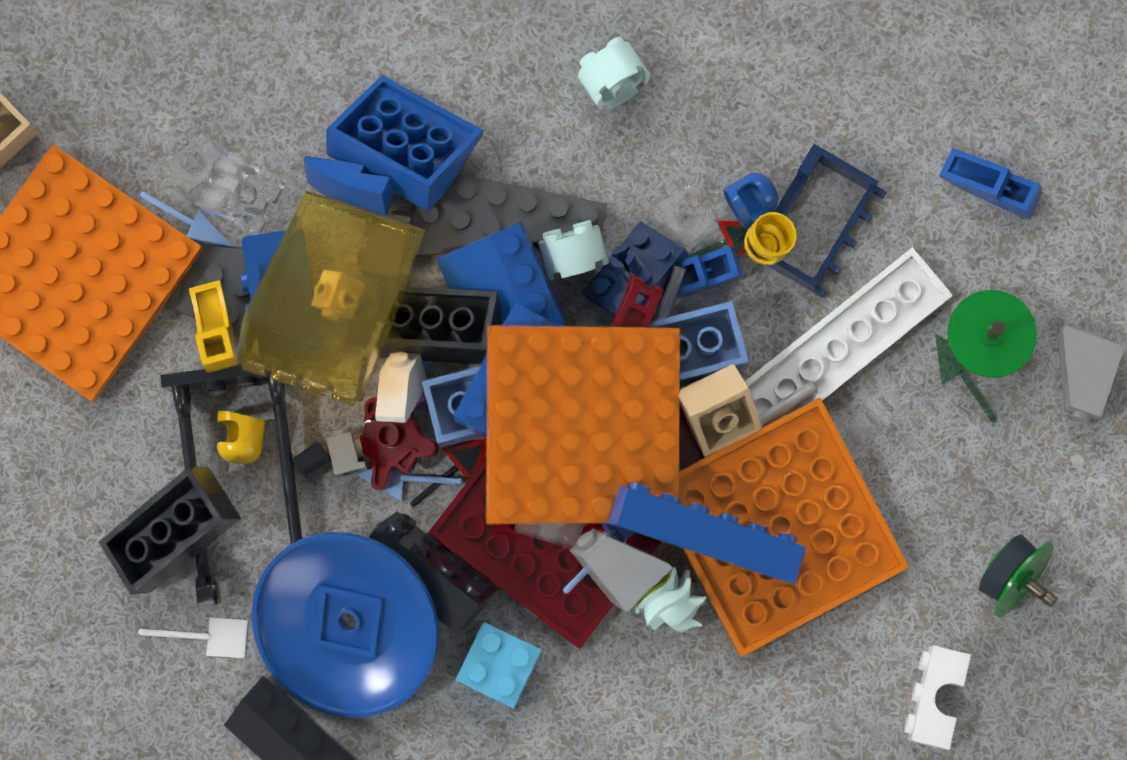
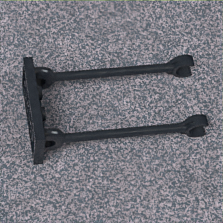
[160,358,303,607]

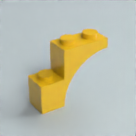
[189,280,239,373]

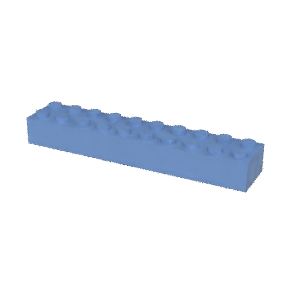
[422,301,749,448]

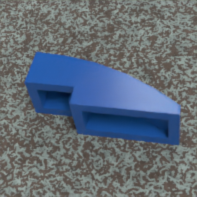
[940,148,1043,220]
[303,156,393,217]
[658,246,745,304]

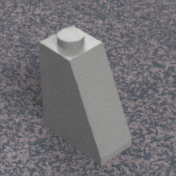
[1057,325,1125,423]
[570,528,673,612]

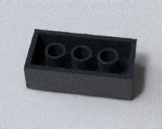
[98,466,242,595]
[368,511,497,635]

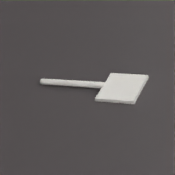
[138,617,248,658]

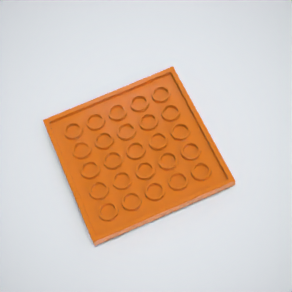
[0,144,204,403]
[486,326,680,524]
[679,398,909,657]

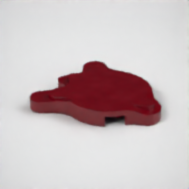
[360,397,439,490]

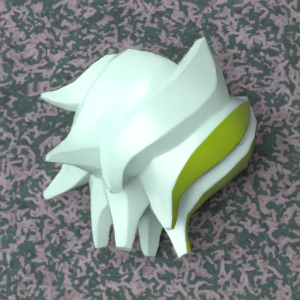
[635,567,707,633]

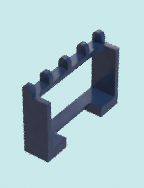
[767,144,887,298]

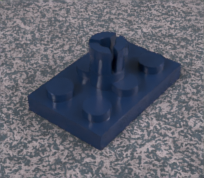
[582,221,689,317]

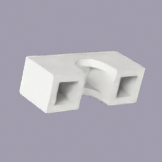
[904,645,971,750]

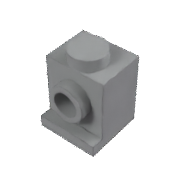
[326,428,368,478]

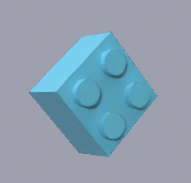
[455,622,542,709]

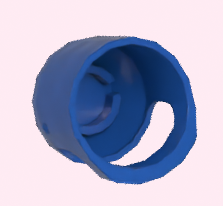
[723,172,778,229]

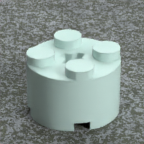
[578,37,650,110]
[538,220,609,280]

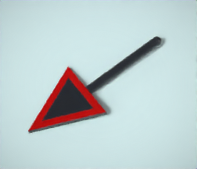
[410,438,487,507]

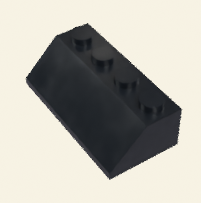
[365,285,501,364]
[224,676,359,760]

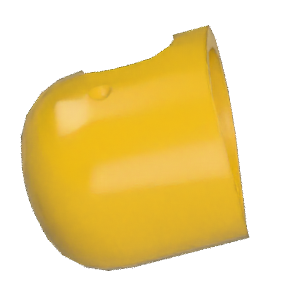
[744,212,797,265]
[217,411,266,464]

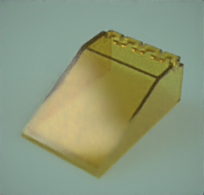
[237,190,426,406]

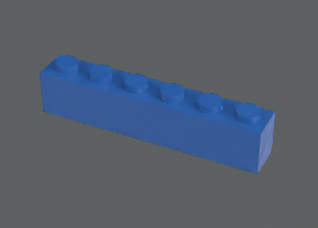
[608,482,806,584]

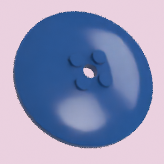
[252,532,439,718]

